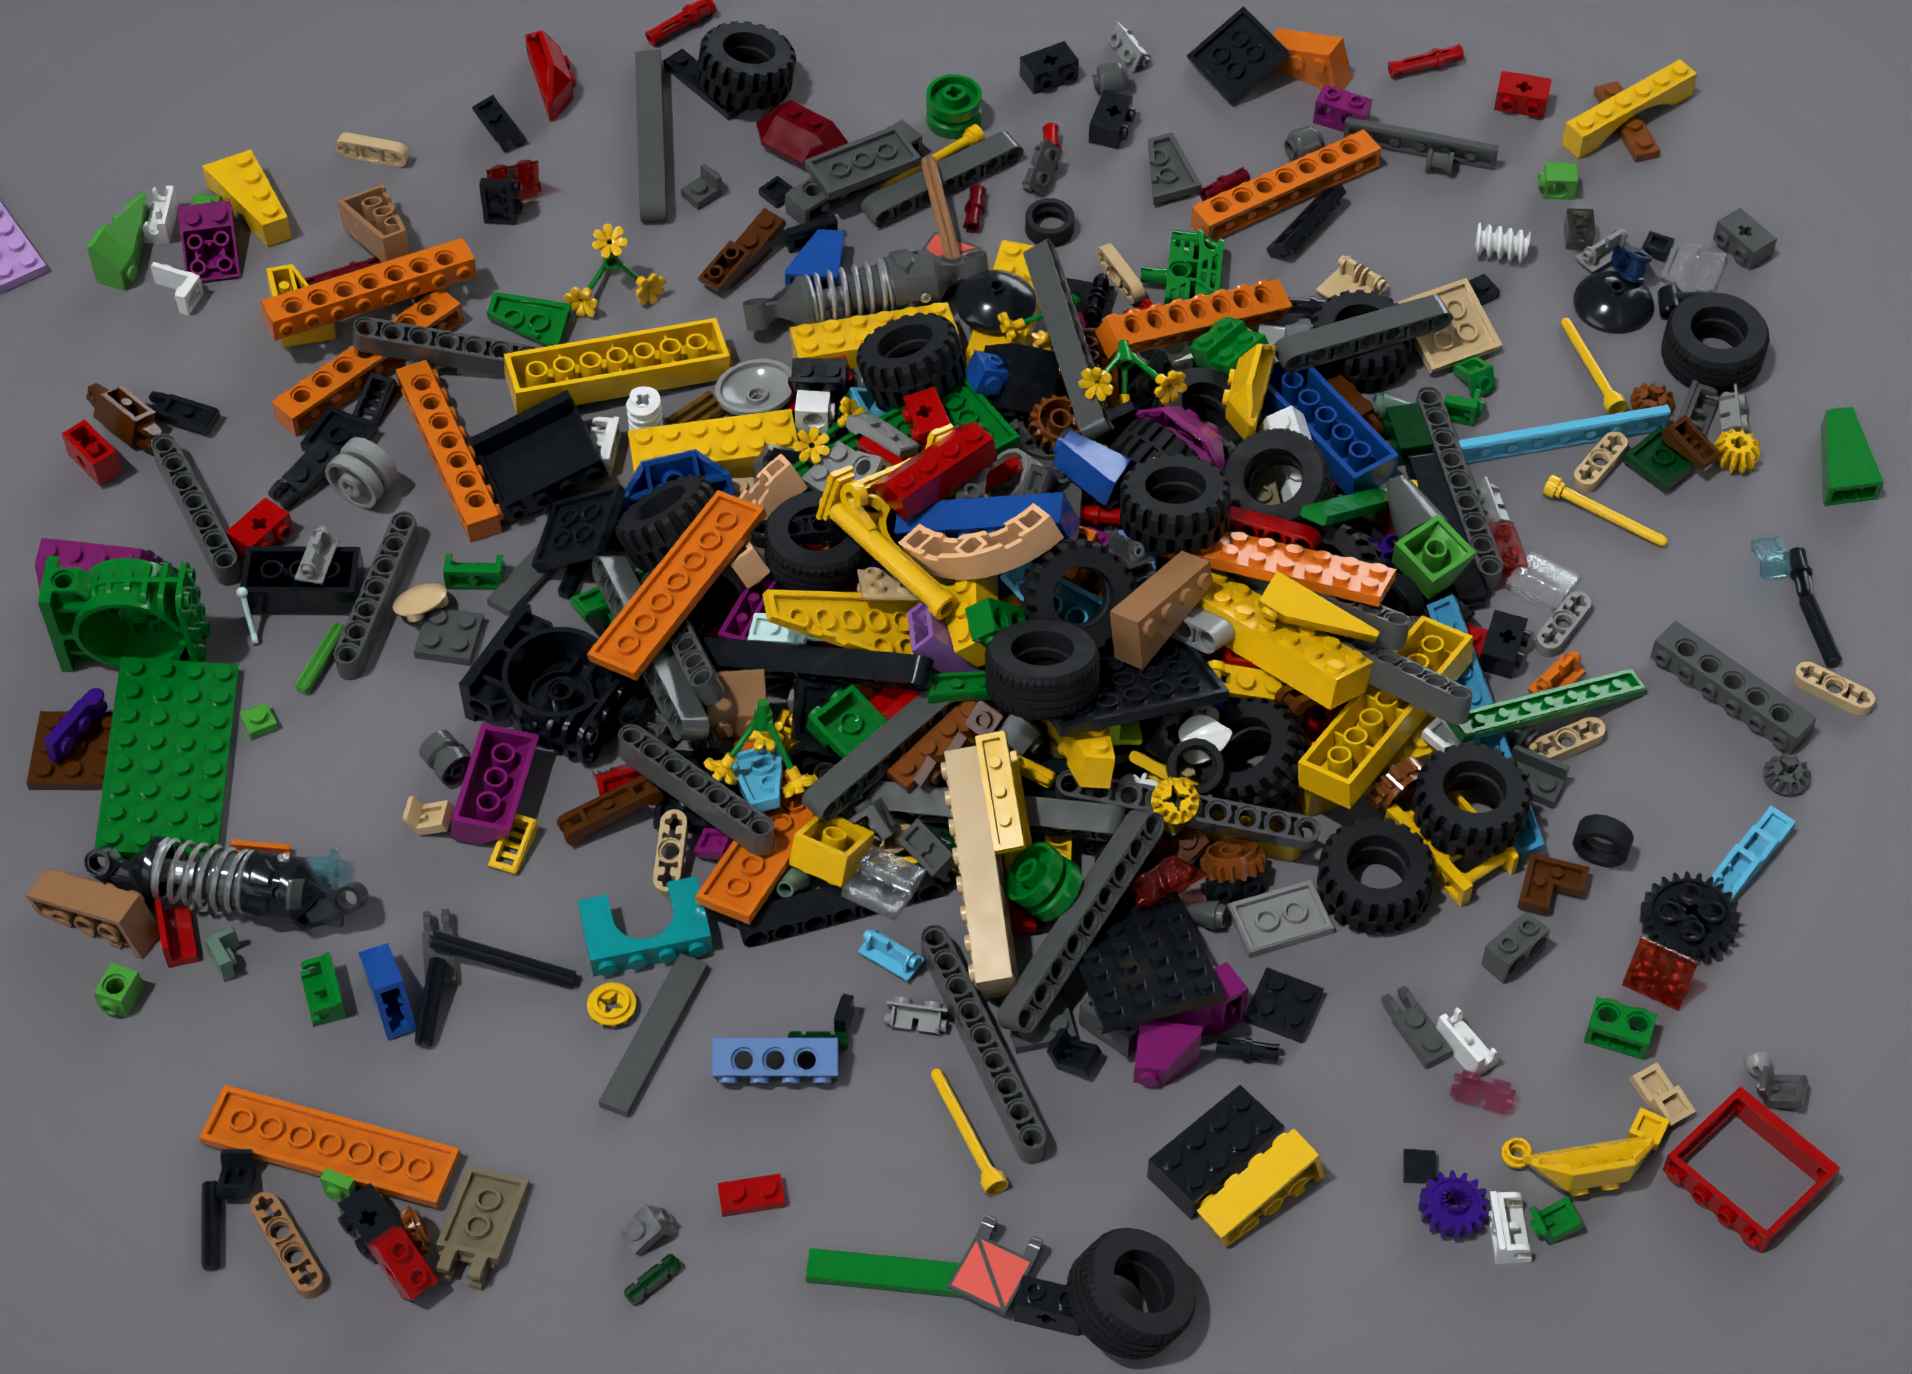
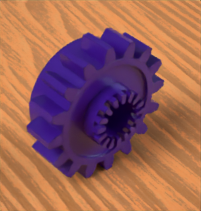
[1418,1170,1490,1241]

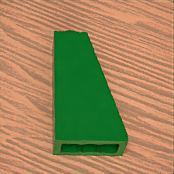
[1821,406,1884,506]

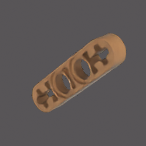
[250,1192,325,1298]

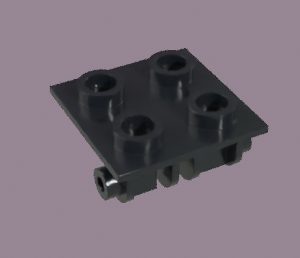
[1066,273,1115,326]

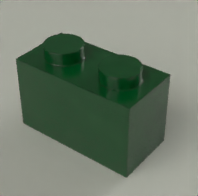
[1381,403,1433,466]

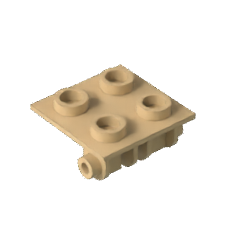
[1316,255,1390,299]
[857,567,920,600]

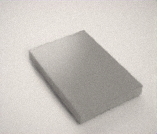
[1227,879,1334,958]

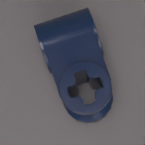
[1611,244,1652,284]

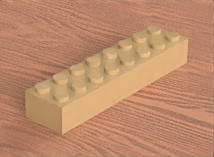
[941,746,1019,999]

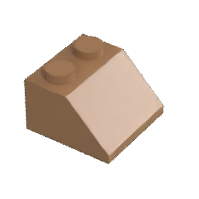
[707,669,768,739]

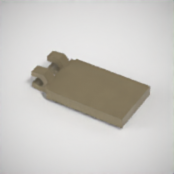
[436,1165,530,1290]

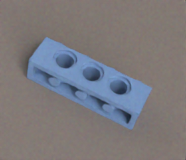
[712,1038,839,1084]

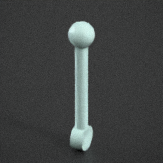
[236,587,259,645]

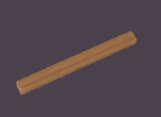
[921,156,960,259]

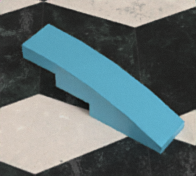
[1711,805,1796,902]

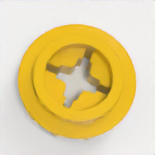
[1151,777,1199,824]
[587,982,637,1028]

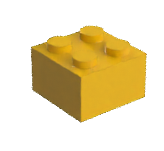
[789,816,875,887]

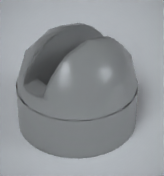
[1744,1051,1772,1077]

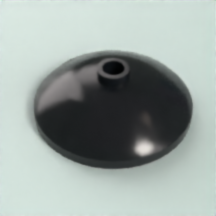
[956,270,1036,334]
[1573,271,1654,334]

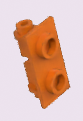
[1528,651,1586,693]

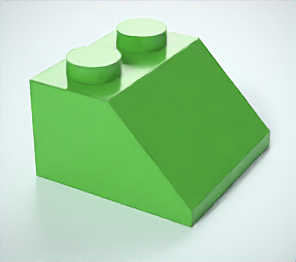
[1391,514,1476,600]

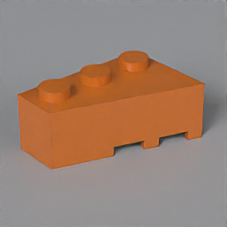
[1273,28,1353,90]

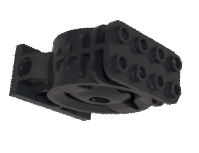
[459,601,642,765]

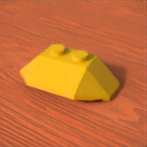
[1222,344,1276,439]
[1522,1135,1655,1196]

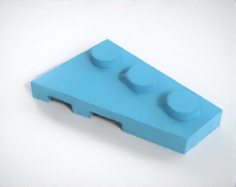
[732,744,783,812]

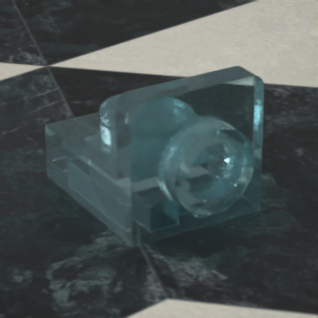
[1751,536,1790,579]
[305,849,345,889]

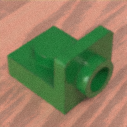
[1453,356,1496,398]
[1444,389,1484,427]

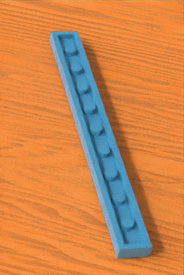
[1426,594,1547,859]

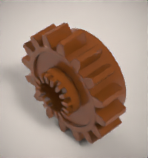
[1028,394,1083,454]
[1366,756,1422,813]
[1200,838,1267,883]

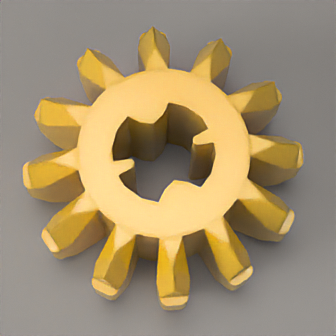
[1714,428,1761,475]

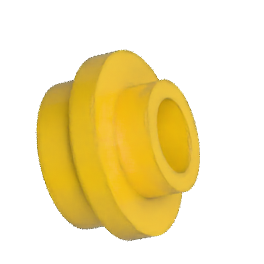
[1501,1138,1533,1169]

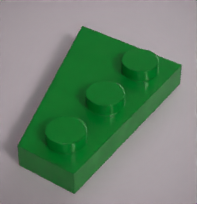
[487,292,572,347]

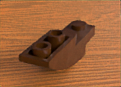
[698,208,786,293]

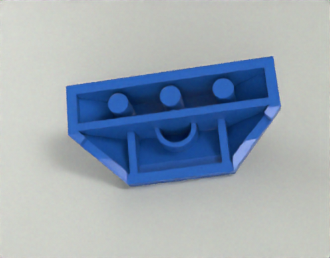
[622,449,735,512]

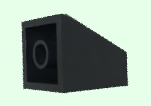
[984,343,1059,422]

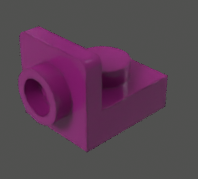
[693,828,733,859]

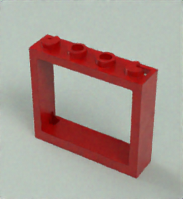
[1663,1086,1841,1253]

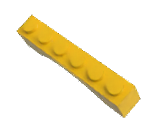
[1562,59,1697,159]

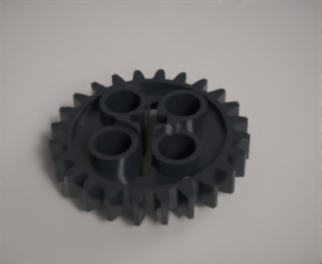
[1639,871,1741,964]

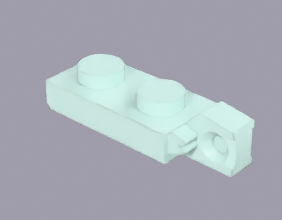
[747,613,823,645]

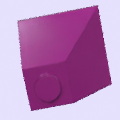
[1133,1020,1203,1087]

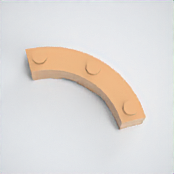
[729,454,808,589]
[898,503,1064,580]

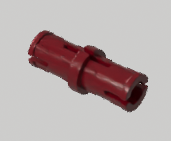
[1199,167,1250,201]
[963,184,987,233]

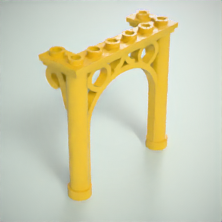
[816,423,1041,620]

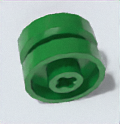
[926,74,982,139]
[1004,842,1082,921]

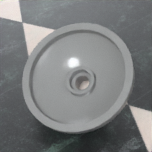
[715,359,795,416]

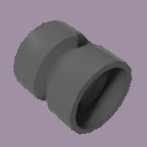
[419,730,471,785]

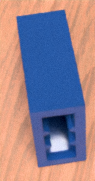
[785,229,845,291]
[1053,430,1131,506]
[358,943,417,1040]

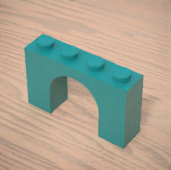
[577,876,713,977]

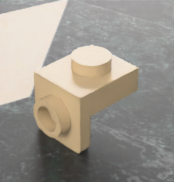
[403,796,454,836]

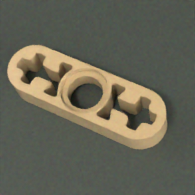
[335,132,410,167]
[1096,243,1145,304]
[1572,431,1628,493]
[1793,662,1875,716]
[1529,717,1606,761]
[653,809,688,896]

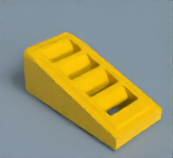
[488,813,539,876]

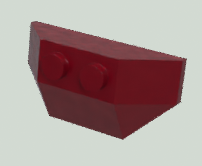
[756,100,849,166]

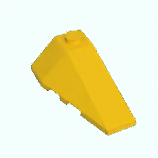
[1258,571,1380,643]

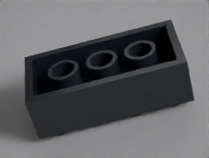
[240,546,365,613]
[1147,1085,1285,1220]

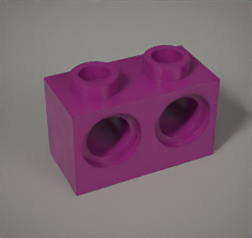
[1313,84,1373,132]

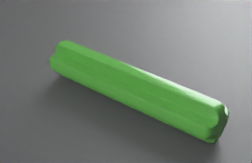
[295,622,345,694]

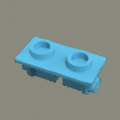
[857,928,925,982]

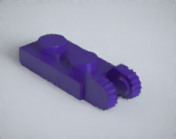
[44,687,108,763]

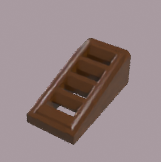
[1660,415,1722,470]

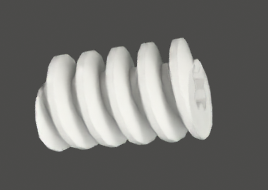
[1474,223,1531,263]
[626,386,663,430]

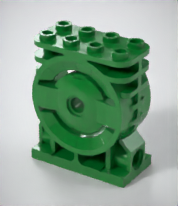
[38,556,211,672]

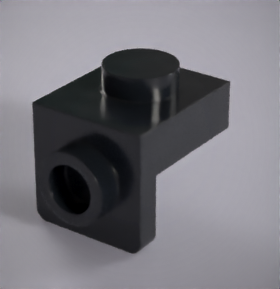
[1047,1028,1102,1077]
[216,1149,256,1199]

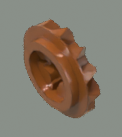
[1630,382,1675,411]
[400,1205,432,1255]

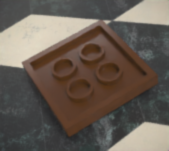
[26,711,113,790]

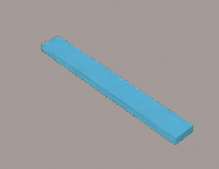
[1458,405,1671,464]

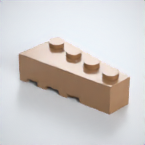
[337,183,411,262]
[1110,551,1212,670]
[25,868,160,960]

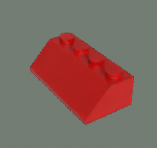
[871,422,997,522]

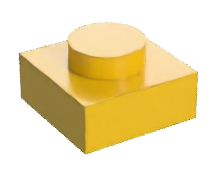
[1627,1107,1670,1151]

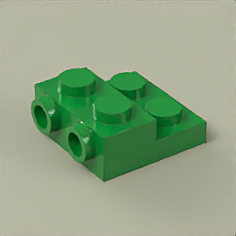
[1189,316,1269,375]
[806,684,887,759]

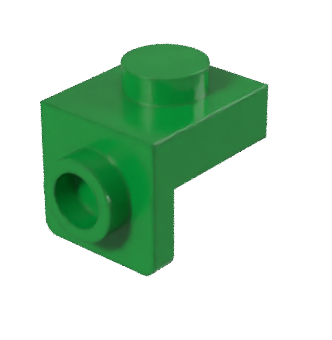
[1529,1196,1585,1245]

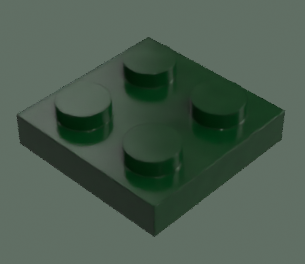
[1623,426,1703,492]

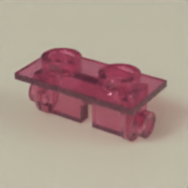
[1449,1070,1517,1114]

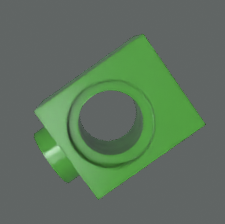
[1538,162,1578,200]
[93,963,144,1017]

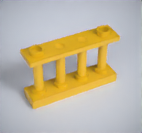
[975,730,1033,871]
[1385,790,1519,907]

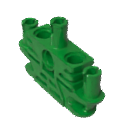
[1140,228,1224,305]

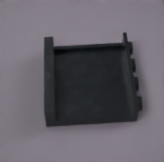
[469,390,609,524]

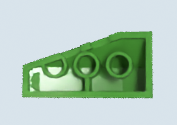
[86,192,150,291]

